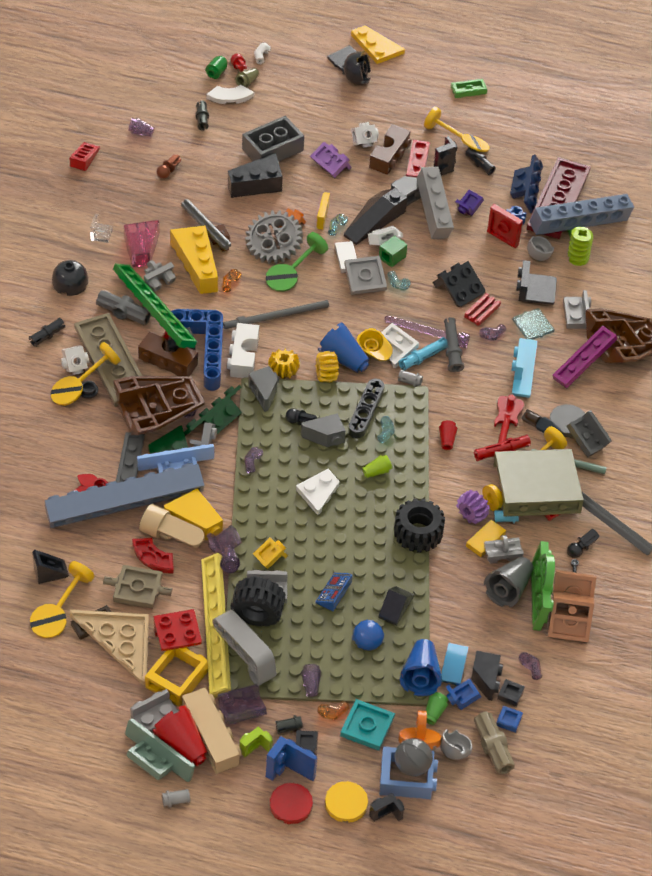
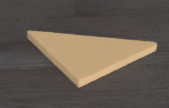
[69,610,149,685]

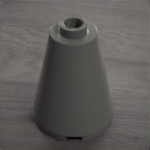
[484,557,534,607]

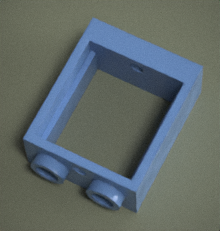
[379,747,438,799]

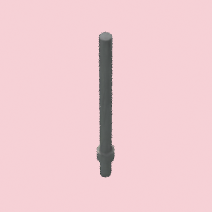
[223,300,329,329]

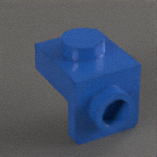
[446,678,481,710]

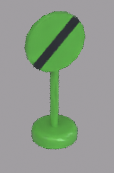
[265,232,328,292]

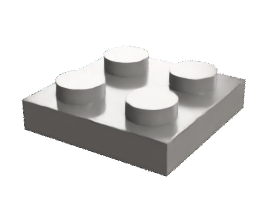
[344,256,387,295]

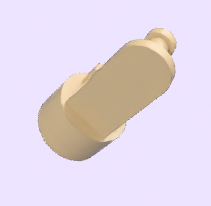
[139,504,204,548]

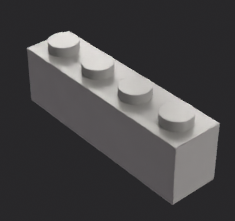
[416,167,454,239]

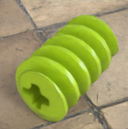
[567,227,593,266]

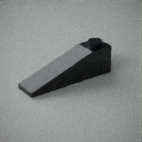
[344,188,407,245]

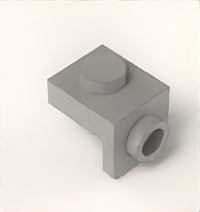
[190,422,217,447]

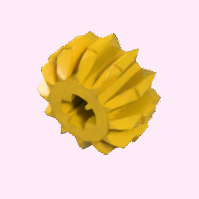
[268,348,300,379]
[315,351,339,383]

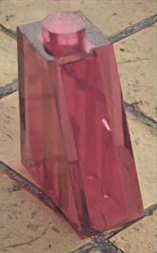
[124,220,160,268]

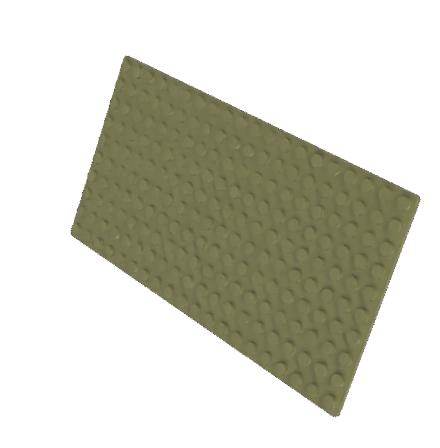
[222,377,430,706]

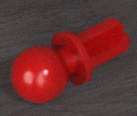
[230,53,247,72]

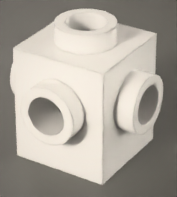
[351,122,379,147]
[61,345,89,375]

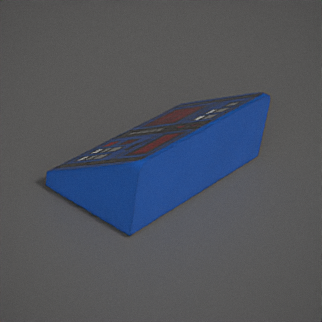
[315,573,353,611]

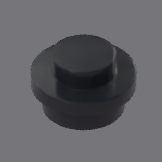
[81,381,98,399]

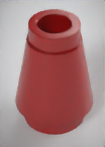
[439,420,458,450]

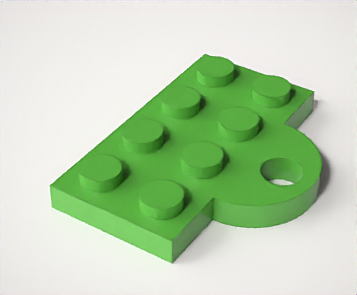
[531,541,555,631]

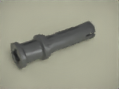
[444,317,464,372]

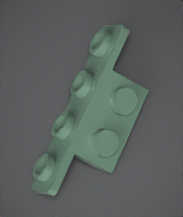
[125,718,195,782]

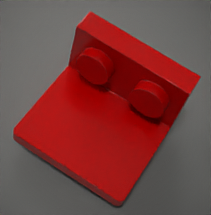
[153,609,202,651]

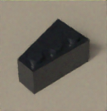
[228,153,283,198]

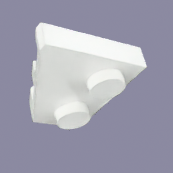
[381,323,419,368]
[296,469,340,515]

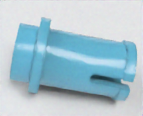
[494,510,519,524]

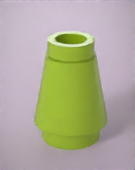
[362,455,392,478]

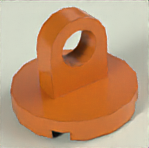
[398,710,441,750]

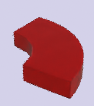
[132,538,174,574]

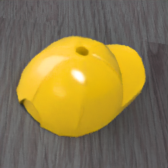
[356,328,393,361]

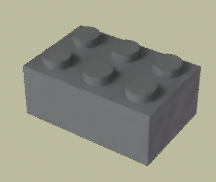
[242,116,304,162]

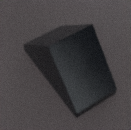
[32,550,69,584]
[378,586,414,626]

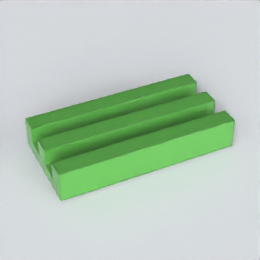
[451,79,488,98]

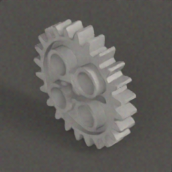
[245,210,304,264]

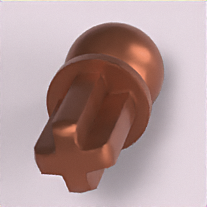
[156,154,181,179]

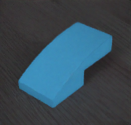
[441,643,469,685]

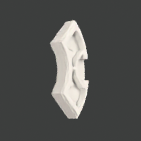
[207,85,254,104]

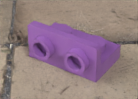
[310,142,351,178]

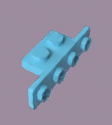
[511,338,537,398]

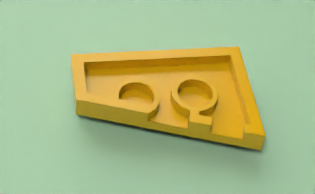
[351,26,405,64]

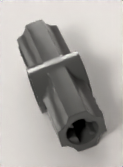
[96,290,151,325]

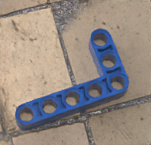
[171,309,223,391]

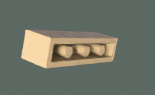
[182,687,242,774]

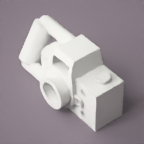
[368,226,403,245]

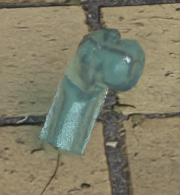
[328,214,348,236]
[387,271,411,291]
[377,416,395,443]

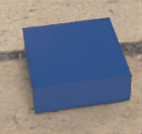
[496,706,523,733]

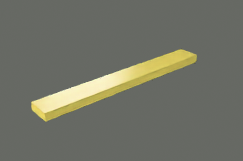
[201,553,231,698]

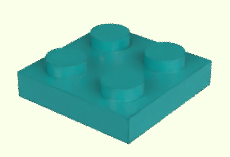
[340,699,395,751]

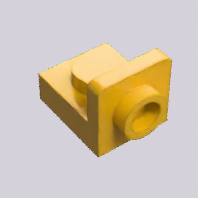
[253,537,288,569]

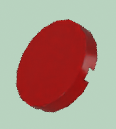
[270,783,313,824]

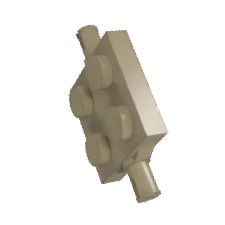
[103,565,172,609]

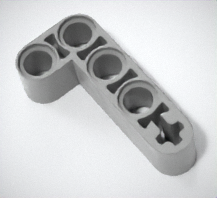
[213,609,276,686]

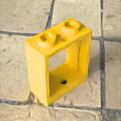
[145,647,208,707]

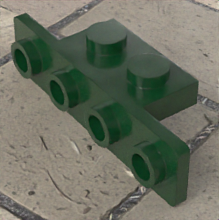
[184,385,242,436]

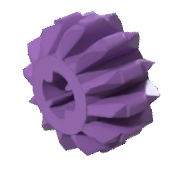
[456,490,490,524]

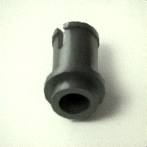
[275,715,303,734]

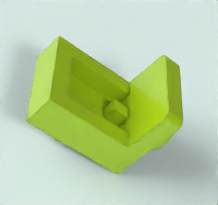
[239,726,273,757]

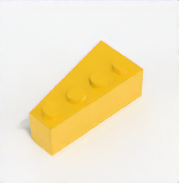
[170,225,218,294]

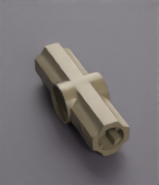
[474,711,515,775]

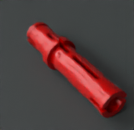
[474,434,531,461]

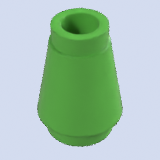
[426,692,448,725]

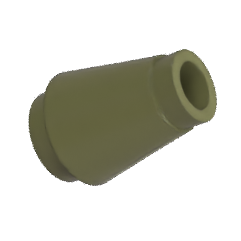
[235,68,259,87]

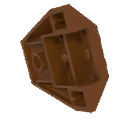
[585,308,652,363]
[113,376,205,435]

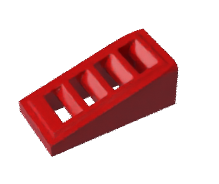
[69,142,100,171]

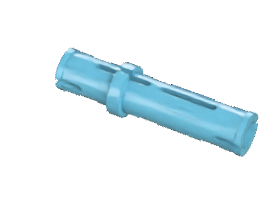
[398,337,448,371]

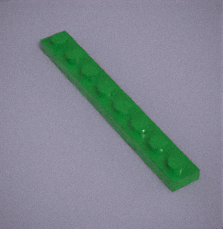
[113,263,197,348]

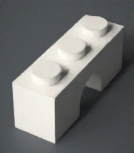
[227,323,259,378]

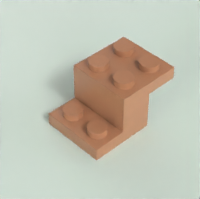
[548,570,597,642]

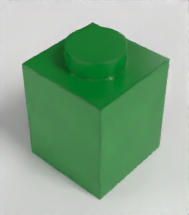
[379,235,407,268]

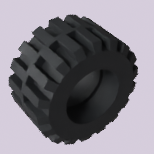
[394,499,445,552]
[230,577,286,627]

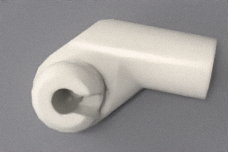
[254,43,271,64]

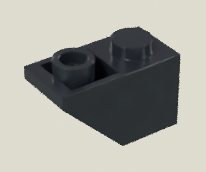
[471,651,503,701]

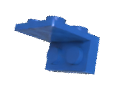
[266,736,317,781]

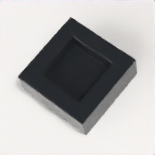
[497,679,525,707]

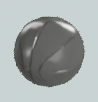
[395,738,433,777]

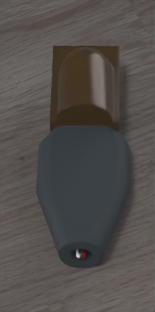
[521,409,561,433]

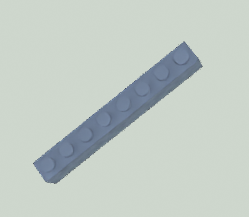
[45,463,205,528]

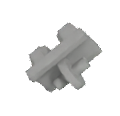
[144,260,176,292]
[484,535,524,564]

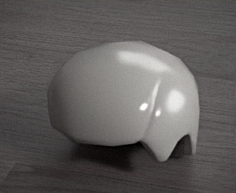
[527,236,554,261]
[440,729,473,760]

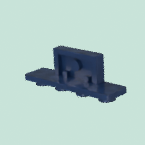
[510,154,543,213]

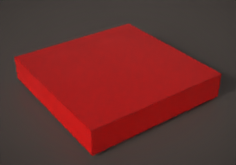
[487,204,523,249]

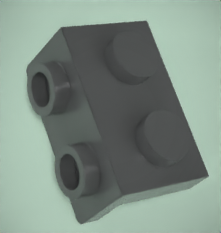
[566,410,612,458]

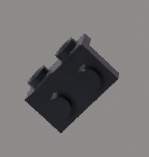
[433,136,457,176]

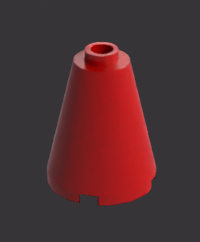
[152,705,208,766]

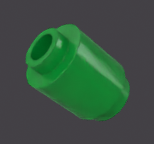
[205,56,228,79]

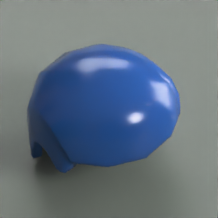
[351,620,384,651]

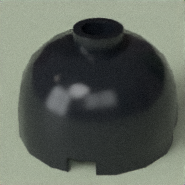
[342,51,371,85]
[52,260,89,296]

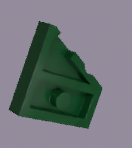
[148,425,188,454]

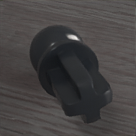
[285,408,317,425]
[567,529,600,558]

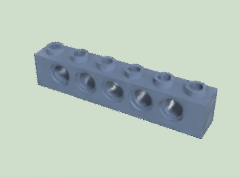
[529,194,634,235]

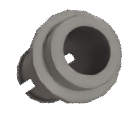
[398,370,423,387]
[162,789,190,808]

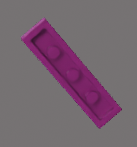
[552,326,617,388]

